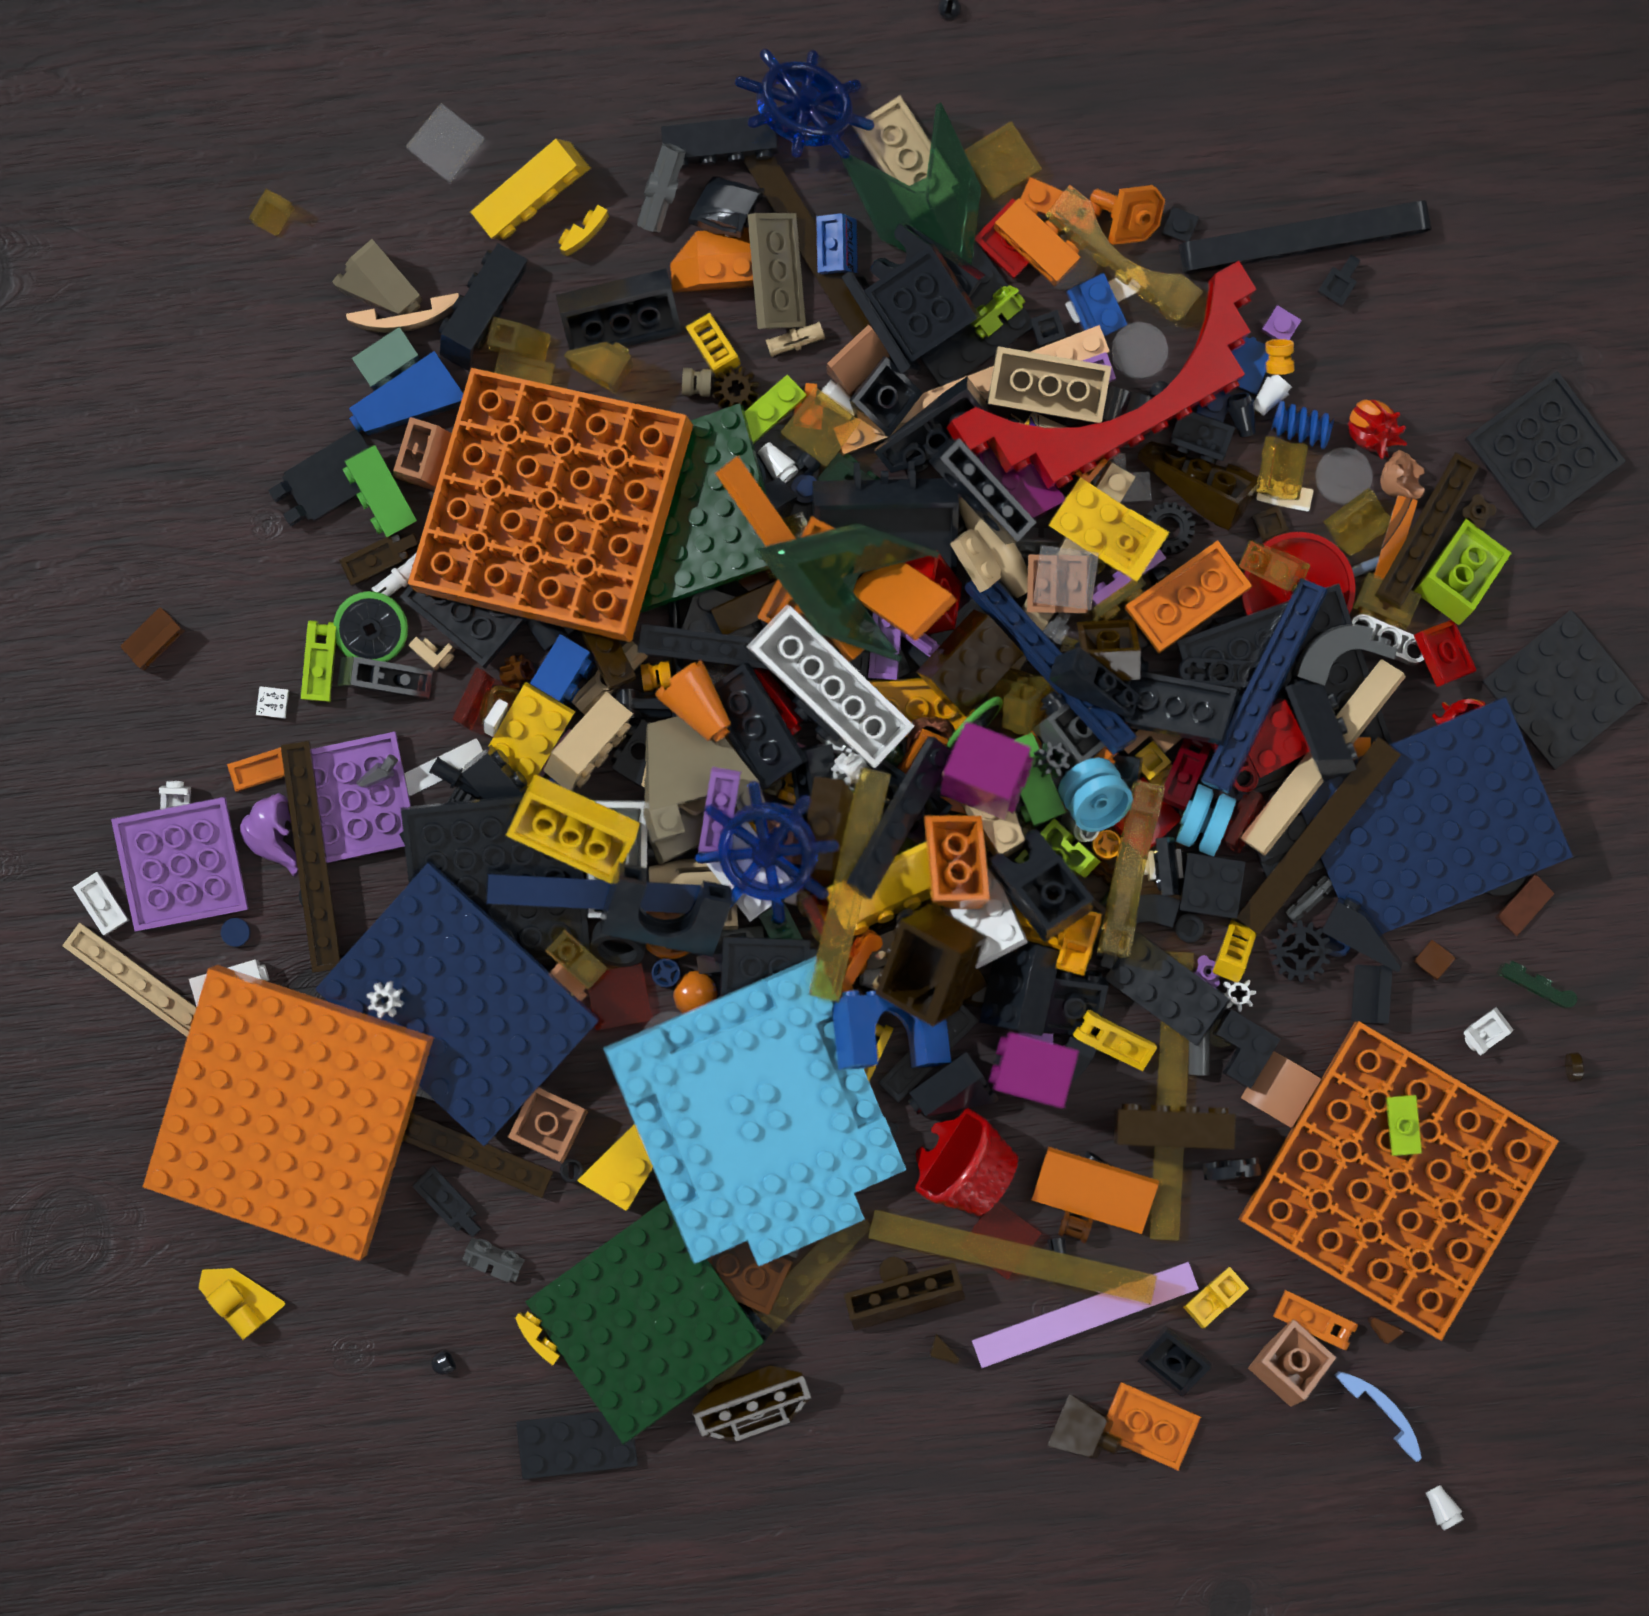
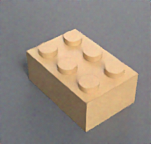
[544,692,633,790]

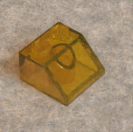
[564,342,633,395]

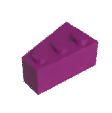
[977,445,1066,520]

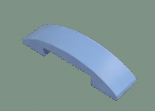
[1334,1371,1421,1462]

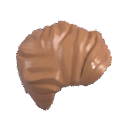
[1380,450,1425,499]

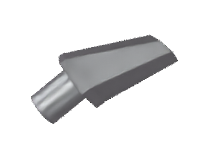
[356,754,398,788]

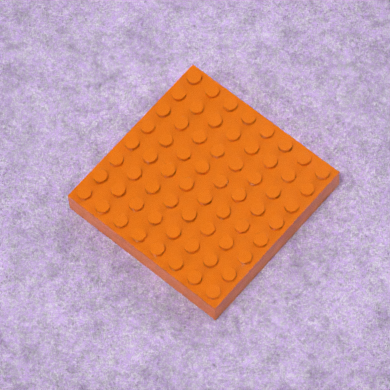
[408,368,693,642]
[143,965,434,1261]
[1238,1021,1558,1340]

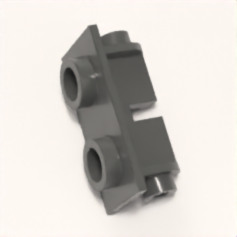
[1015,528,1064,558]
[462,1237,525,1283]

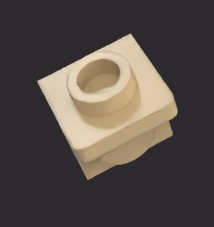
[409,637,455,671]

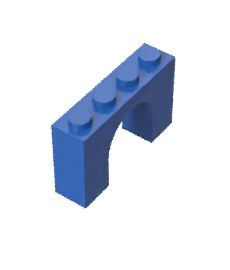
[832,991,951,1070]

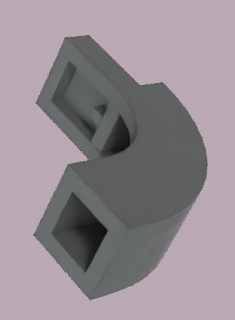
[1293,624,1398,685]

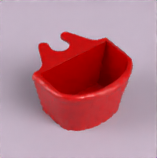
[915,1108,1018,1216]

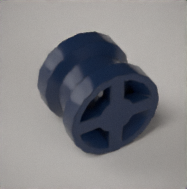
[651,959,681,988]

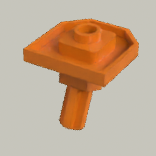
[1090,185,1165,245]

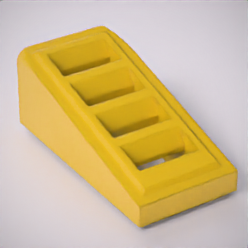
[686,313,741,378]
[1213,920,1257,982]

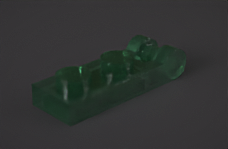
[1496,961,1577,1008]

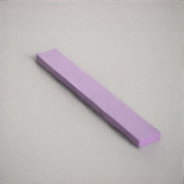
[972,1262,1198,1368]

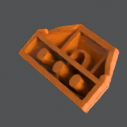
[670,227,754,292]

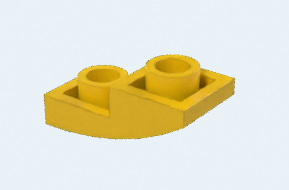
[559,205,609,257]
[515,1311,561,1365]

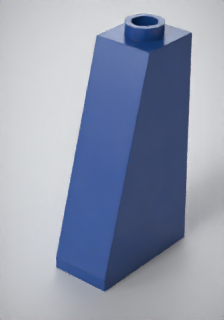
[349,351,463,436]

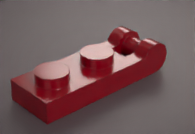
[1158,738,1212,811]

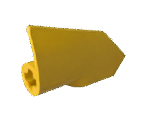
[198,1268,285,1340]

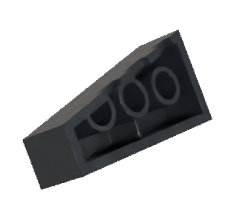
[438,243,528,371]

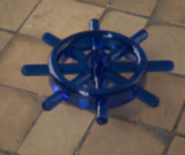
[735,49,875,159]
[695,781,839,923]

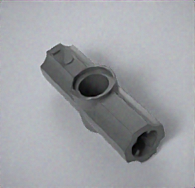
[637,143,686,232]

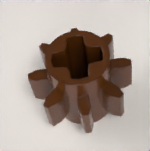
[499,655,535,691]

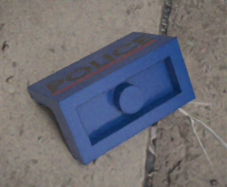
[817,213,858,274]

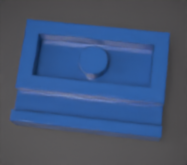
[1066,273,1128,336]

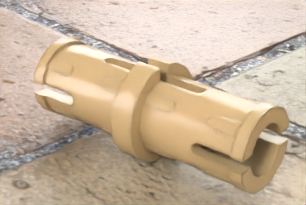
[766,322,825,357]

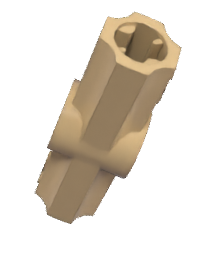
[572,641,648,715]

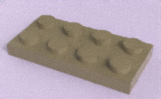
[748,213,806,329]

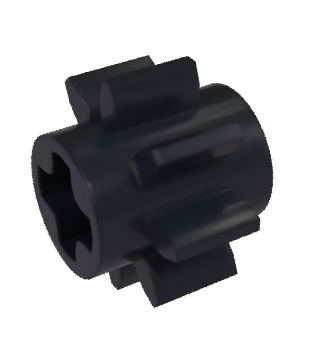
[1033,741,1070,779]

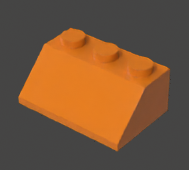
[924,816,990,909]

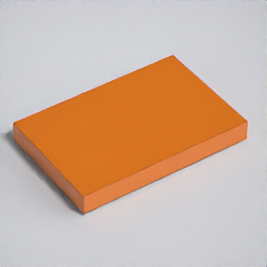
[1106,1382,1201,1470]

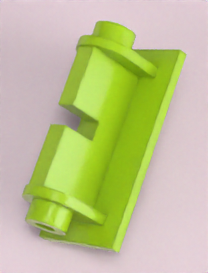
[969,285,1025,339]

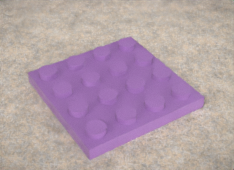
[311,732,411,863]
[111,796,248,931]

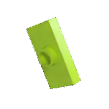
[1386,1095,1422,1156]

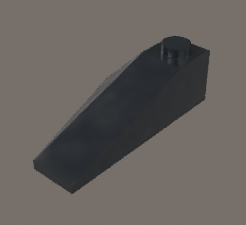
[874,377,992,473]

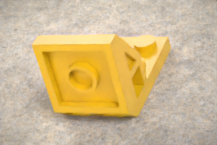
[1048,477,1169,582]

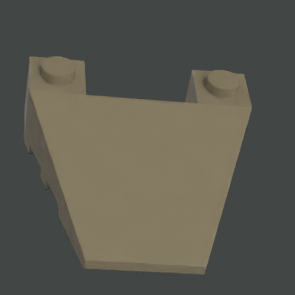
[643,716,767,843]

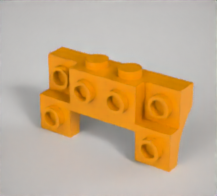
[1009,897,1102,976]

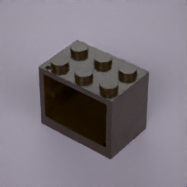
[875,904,987,1027]

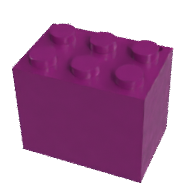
[941,721,1034,820]
[988,1032,1079,1108]

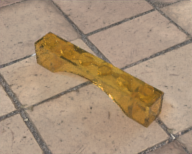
[1045,185,1203,321]
[1097,780,1165,958]

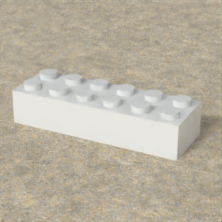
[747,605,914,768]

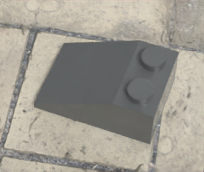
[1032,703,1105,774]

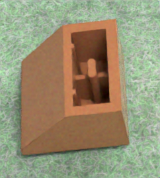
[393,417,452,491]

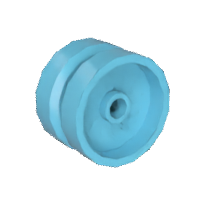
[1058,758,1133,832]
[1176,784,1236,857]

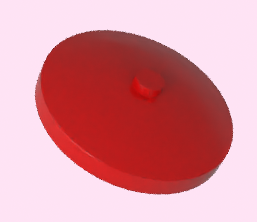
[1241,532,1356,615]

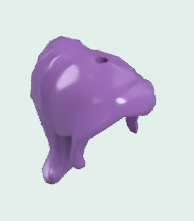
[240,793,298,877]

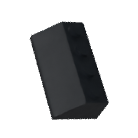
[556,268,682,359]

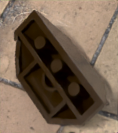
[803,776,868,893]
[692,1366,811,1442]

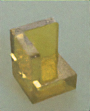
[249,189,294,236]

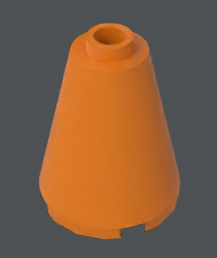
[655,660,731,742]

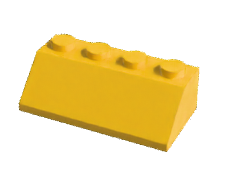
[506,774,640,884]
[824,842,932,936]

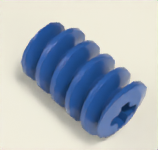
[1271,401,1334,449]

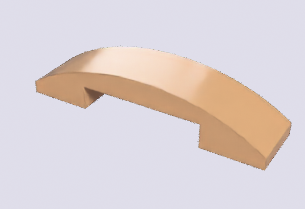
[346,293,459,333]

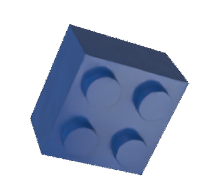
[530,634,595,706]

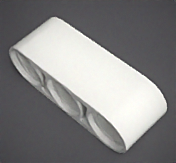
[1352,614,1424,665]

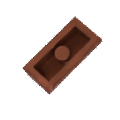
[1495,874,1554,937]

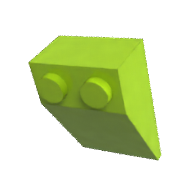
[1414,519,1511,625]

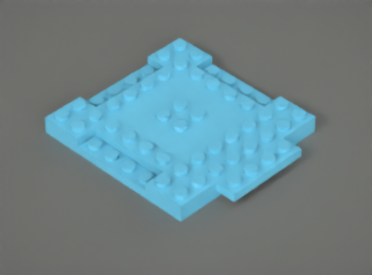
[603,956,906,1266]

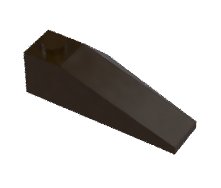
[1137,441,1262,530]

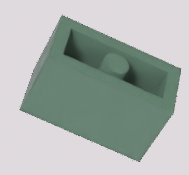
[352,327,421,391]

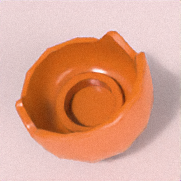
[673,971,718,1014]

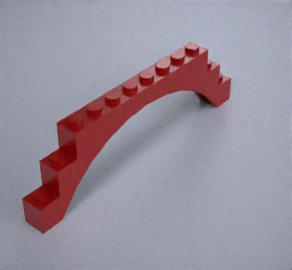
[947,261,1257,489]

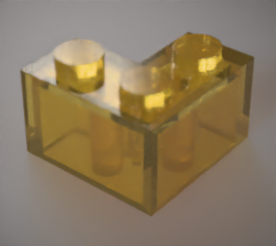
[989,668,1054,735]

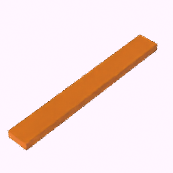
[715,456,870,662]

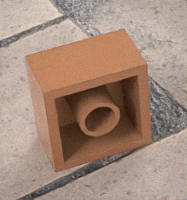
[508,1087,588,1164]

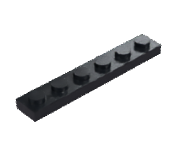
[845,736,952,900]

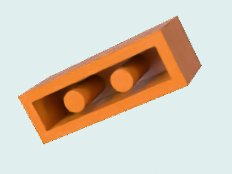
[994,198,1081,287]

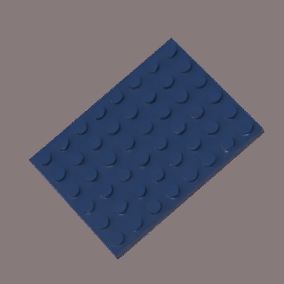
[1301,696,1573,934]
[315,862,600,1146]

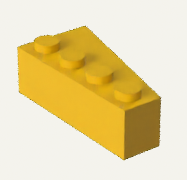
[471,139,591,240]
[577,1124,653,1211]

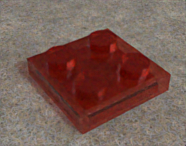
[1224,790,1267,854]

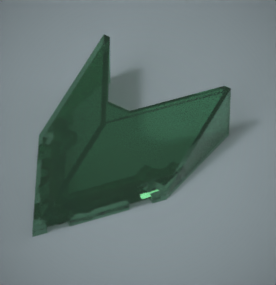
[839,103,982,265]
[756,523,939,662]

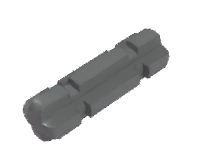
[1285,875,1334,923]

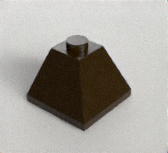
[1077,619,1141,682]

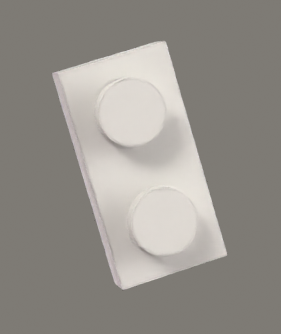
[72,872,129,936]

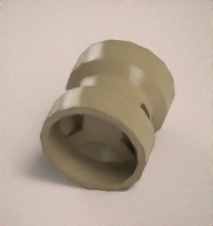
[682,368,712,398]

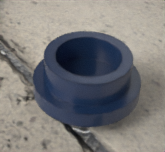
[791,475,817,503]

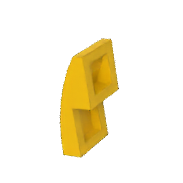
[1135,741,1172,794]
[1183,1267,1249,1329]

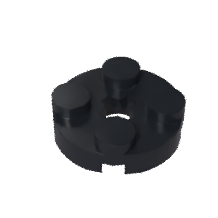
[1203,1157,1261,1181]

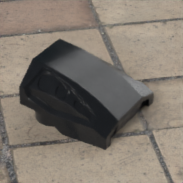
[688,177,765,238]

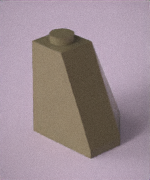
[332,239,422,316]

